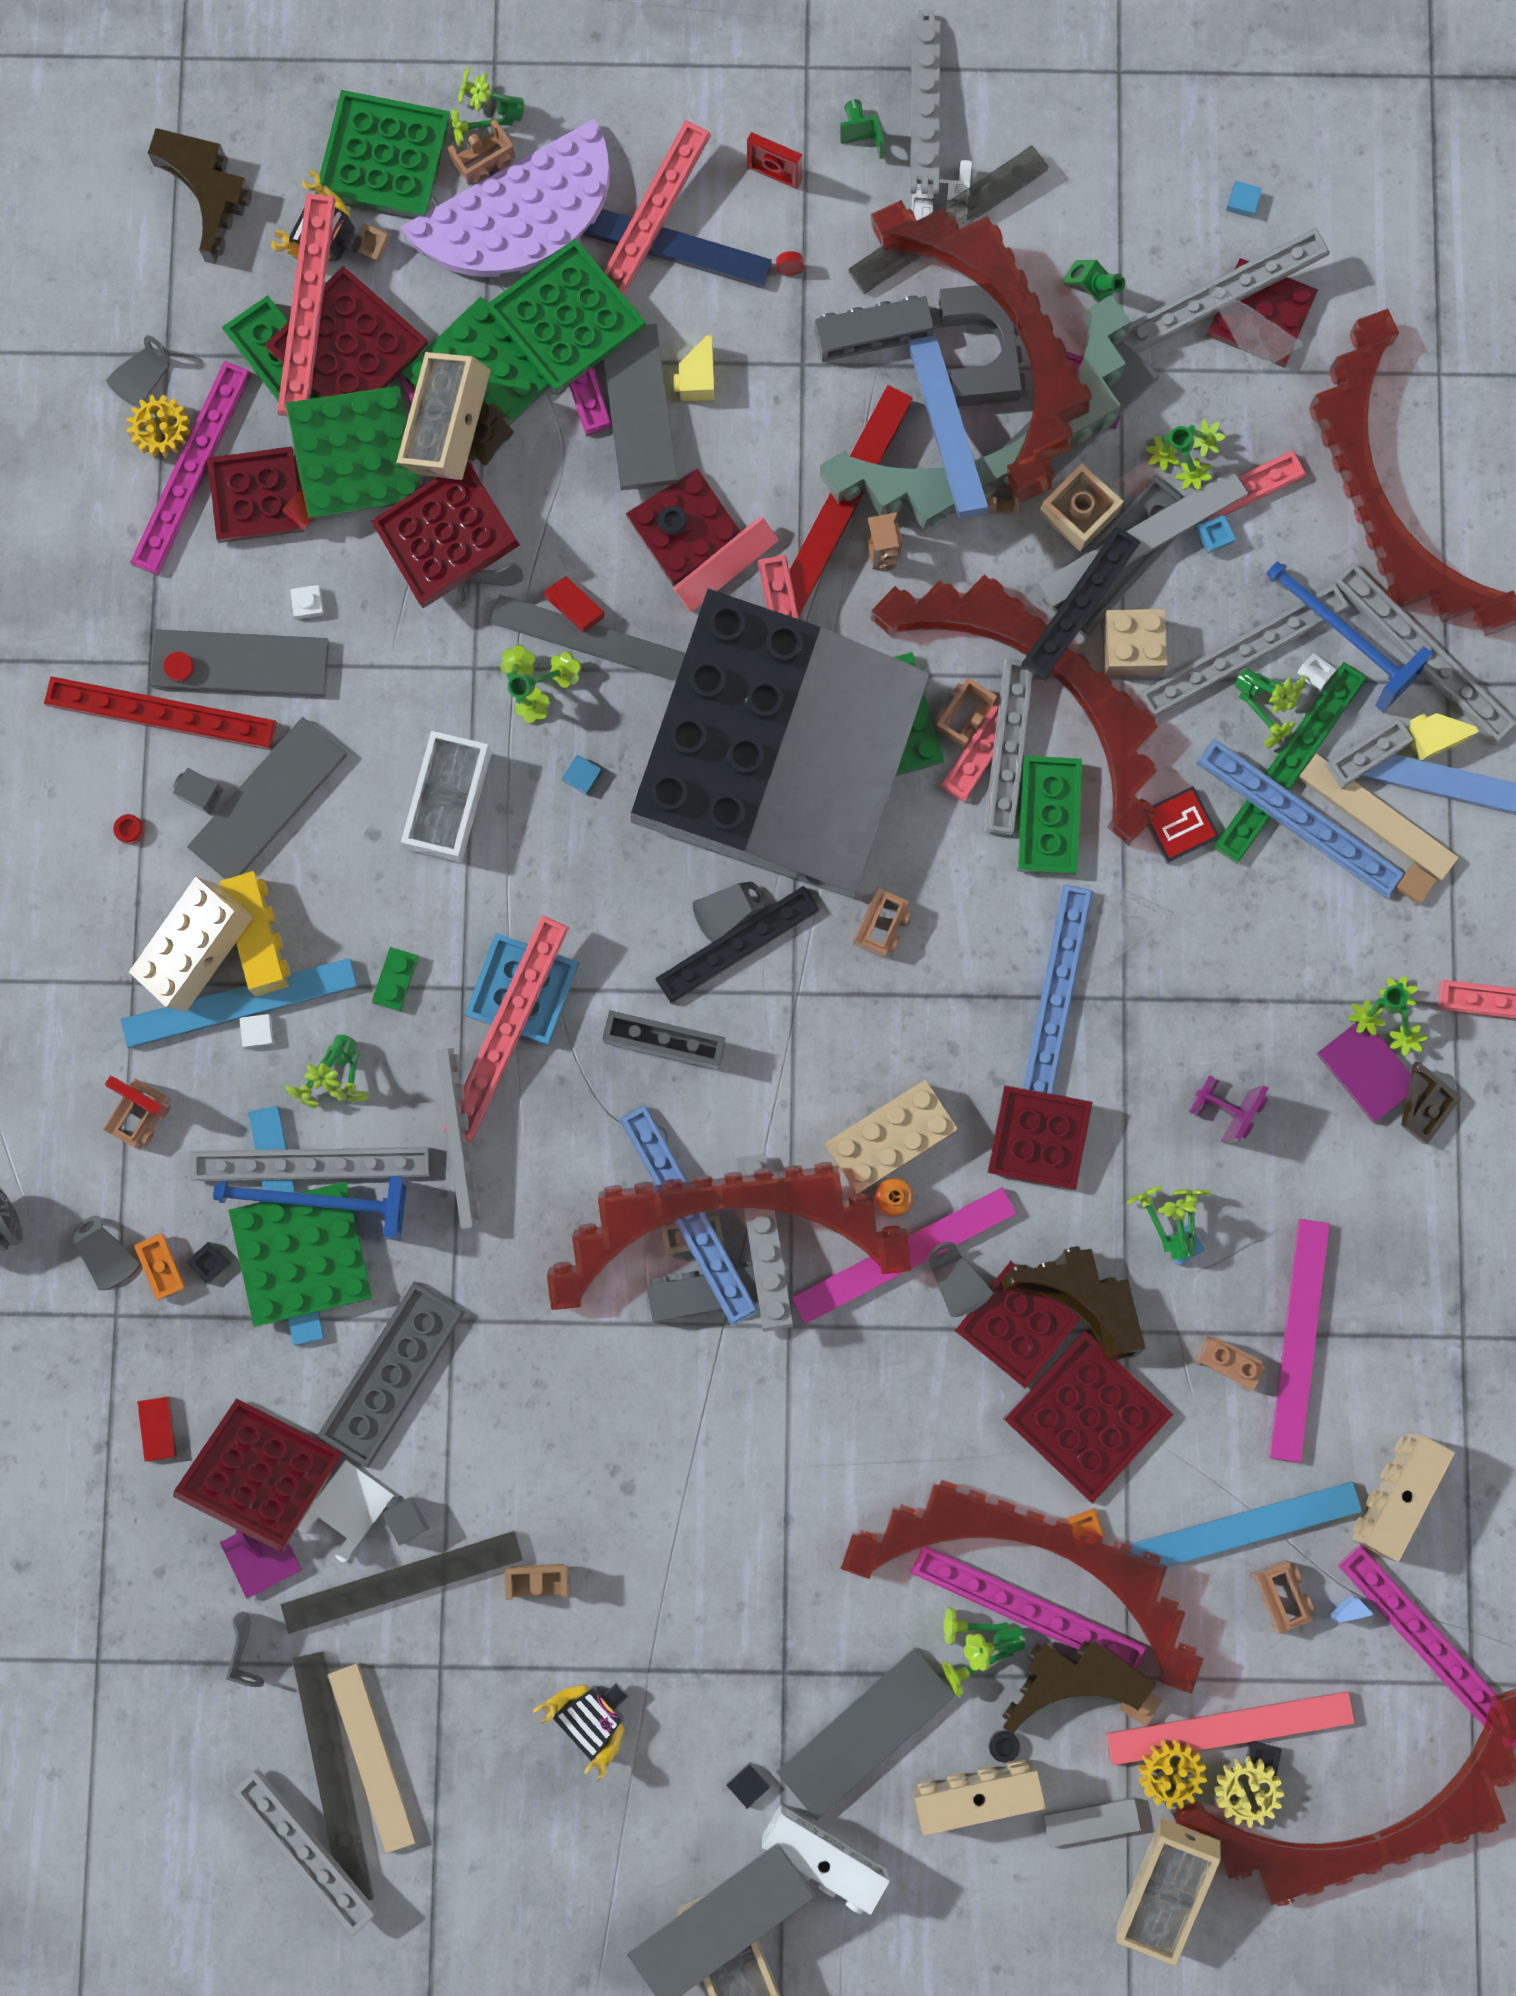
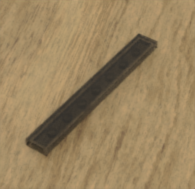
[848,145,1049,295]
[280,1530,524,1634]
[292,1650,374,1900]

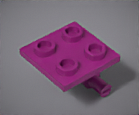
[1189,1075,1269,1144]
[220,1530,302,1599]

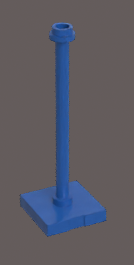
[1266,561,1433,713]
[213,1176,408,1240]

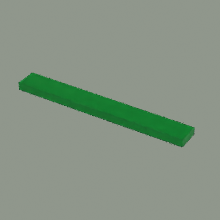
[1213,662,1368,864]

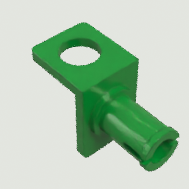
[840,99,884,159]
[1062,260,1126,303]

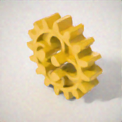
[127,395,191,458]
[1138,1739,1207,1810]

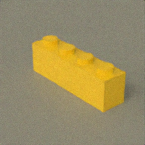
[220,871,291,997]

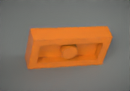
[134,1233,187,1301]

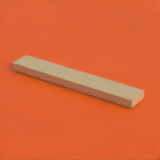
[1297,754,1459,882]
[328,1663,416,1854]

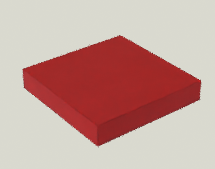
[747,132,803,189]

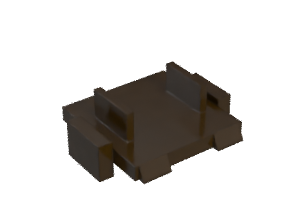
[468,399,515,466]

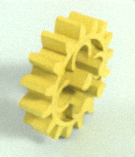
[1215,1756,1284,1828]

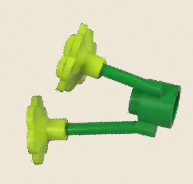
[500,644,582,724]
[942,1607,1025,1698]

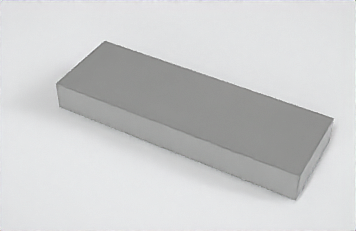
[1325,716,1415,789]
[1043,1797,1141,1848]

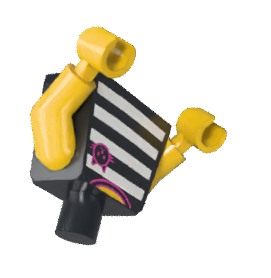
[271,171,362,262]
[533,1683,628,1782]

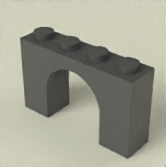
[938,282,1026,407]

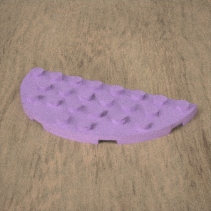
[400,119,610,277]

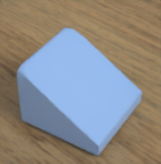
[1329,1596,1373,1623]

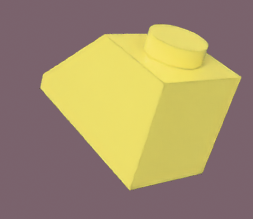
[674,335,715,402]
[1407,713,1479,761]

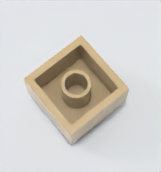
[1039,463,1124,552]
[1102,609,1167,676]

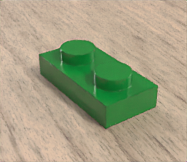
[372,947,419,1012]

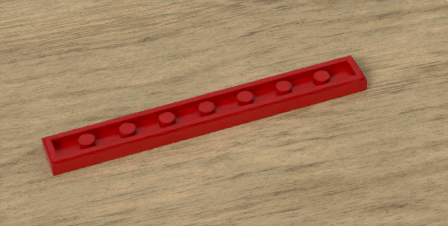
[44,676,277,750]

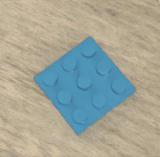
[465,933,579,1046]

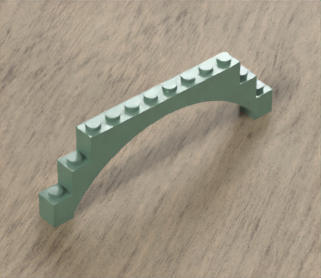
[820,295,1131,531]

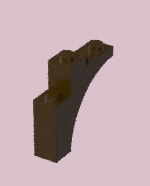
[148,128,252,264]
[1001,1246,1146,1361]
[1002,1637,1156,1735]

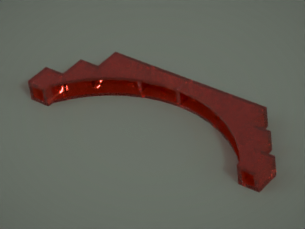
[871,200,1092,503]
[1309,308,1516,637]
[870,574,1158,846]
[547,1162,911,1310]
[840,1479,1204,1694]
[1170,1688,1516,1906]

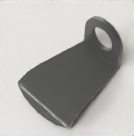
[106,335,170,407]
[458,563,523,607]
[693,881,766,942]
[73,1216,140,1290]
[928,1242,993,1317]
[226,1611,265,1687]

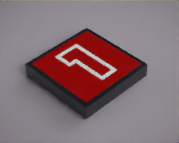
[1140,786,1220,864]

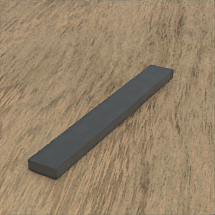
[490,594,685,682]

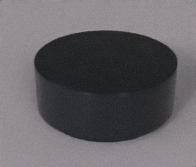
[658,506,687,537]
[988,1730,1020,1763]

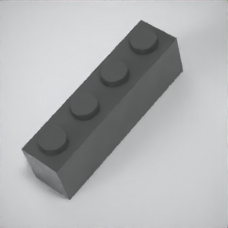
[815,295,934,362]
[602,1010,726,1070]
[646,1260,759,1322]

